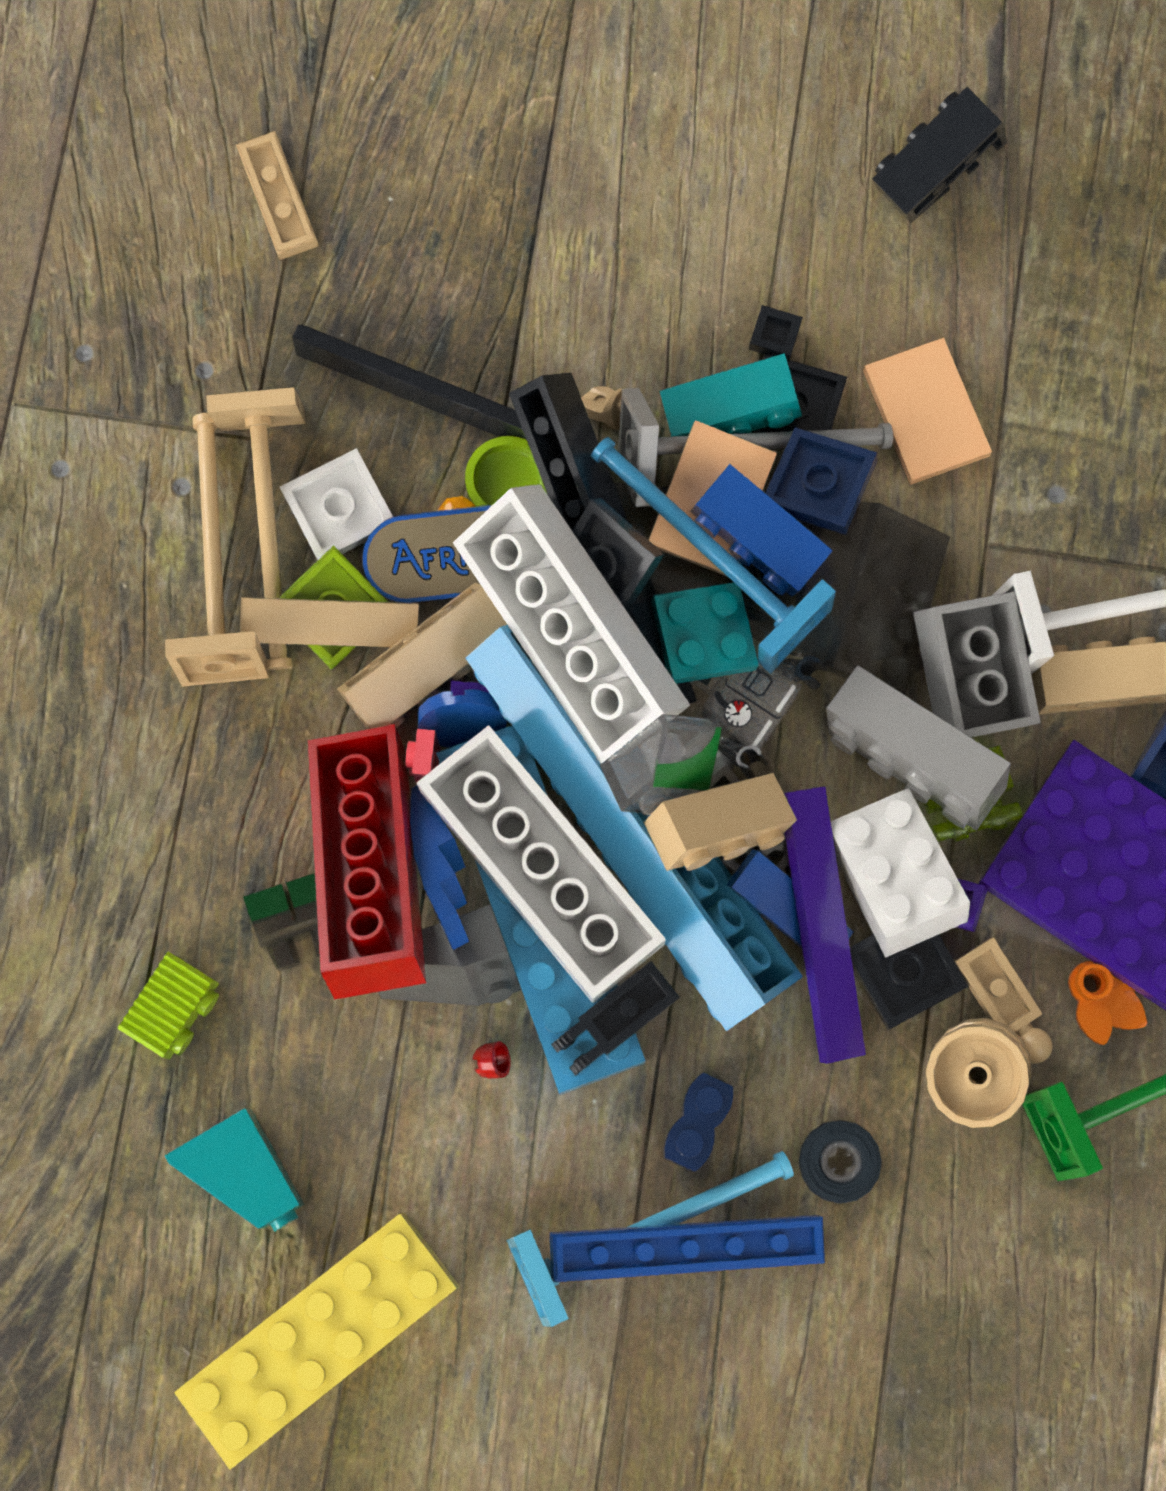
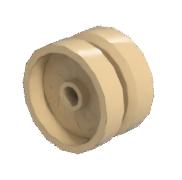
[926,1018,1032,1128]

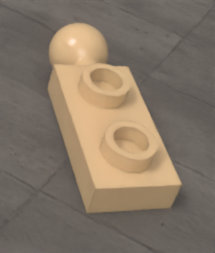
[954,937,1053,1064]

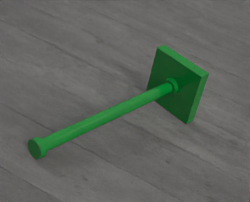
[1022,1074,1166,1181]

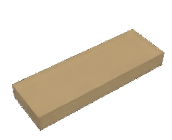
[236,131,319,260]

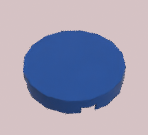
[418,689,507,748]

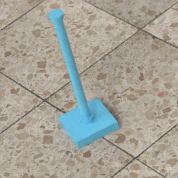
[506,1151,794,1327]

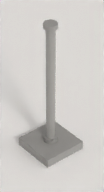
[618,388,893,507]

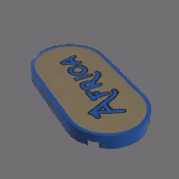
[363,505,492,603]

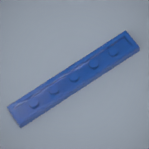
[549,1215,825,1282]

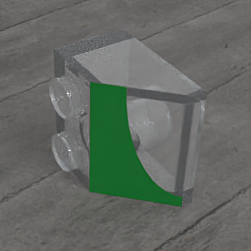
[600,714,722,815]

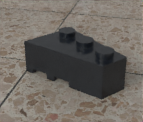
[872,86,1007,223]

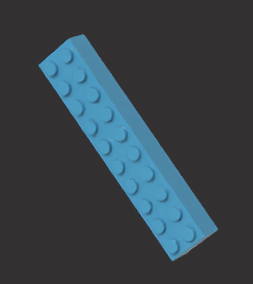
[466,625,803,1031]

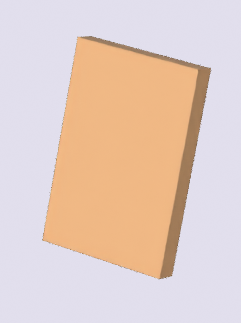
[863,338,992,485]
[648,420,777,577]

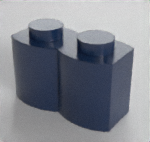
[663,1073,733,1172]

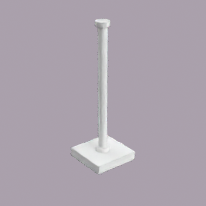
[992,571,1166,674]

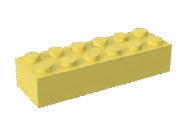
[174,1213,460,1470]

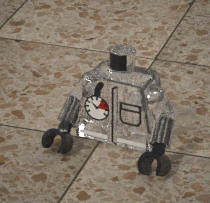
[690,655,828,779]

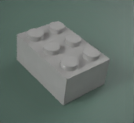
[913,592,1041,737]

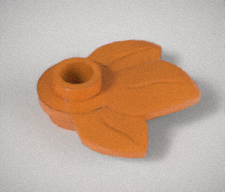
[1068,961,1147,1045]

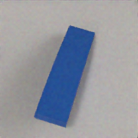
[410,785,469,950]

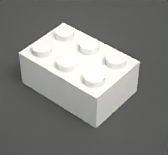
[831,788,970,958]

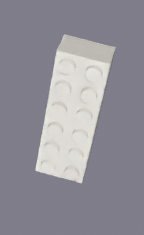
[453,484,690,765]
[417,725,666,1003]

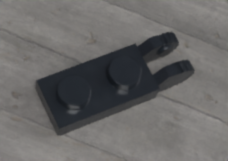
[551,961,680,1076]

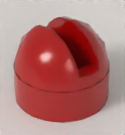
[472,1041,511,1079]

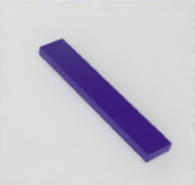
[784,786,866,1064]

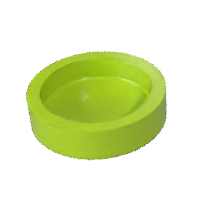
[465,436,547,506]

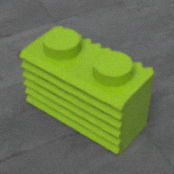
[118,951,219,1060]

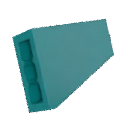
[165,1108,305,1232]

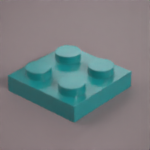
[651,583,759,684]

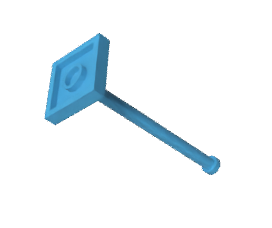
[591,437,836,674]

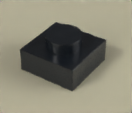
[749,305,803,360]

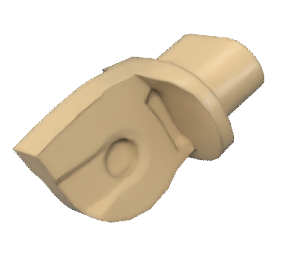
[581,386,622,430]

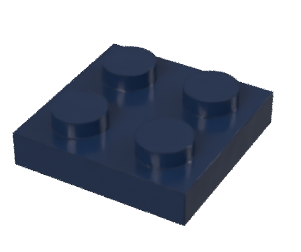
[765,427,878,535]

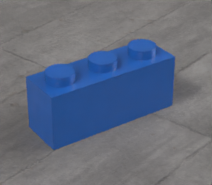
[690,464,833,597]

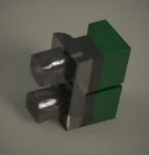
[243,873,320,972]

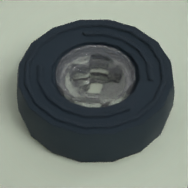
[799,1120,882,1204]

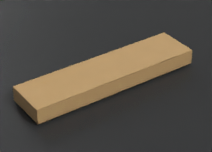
[240,597,419,647]

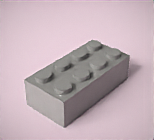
[826,665,1011,830]

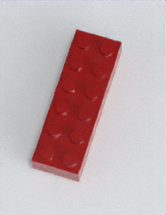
[308,724,426,1000]

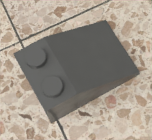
[378,905,521,1006]

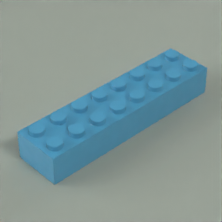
[436,726,646,1095]

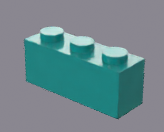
[660,353,802,437]

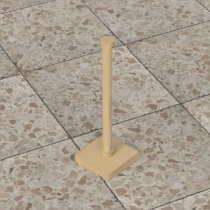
[206,387,306,670]
[165,413,269,687]

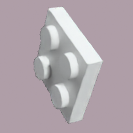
[280,448,393,560]

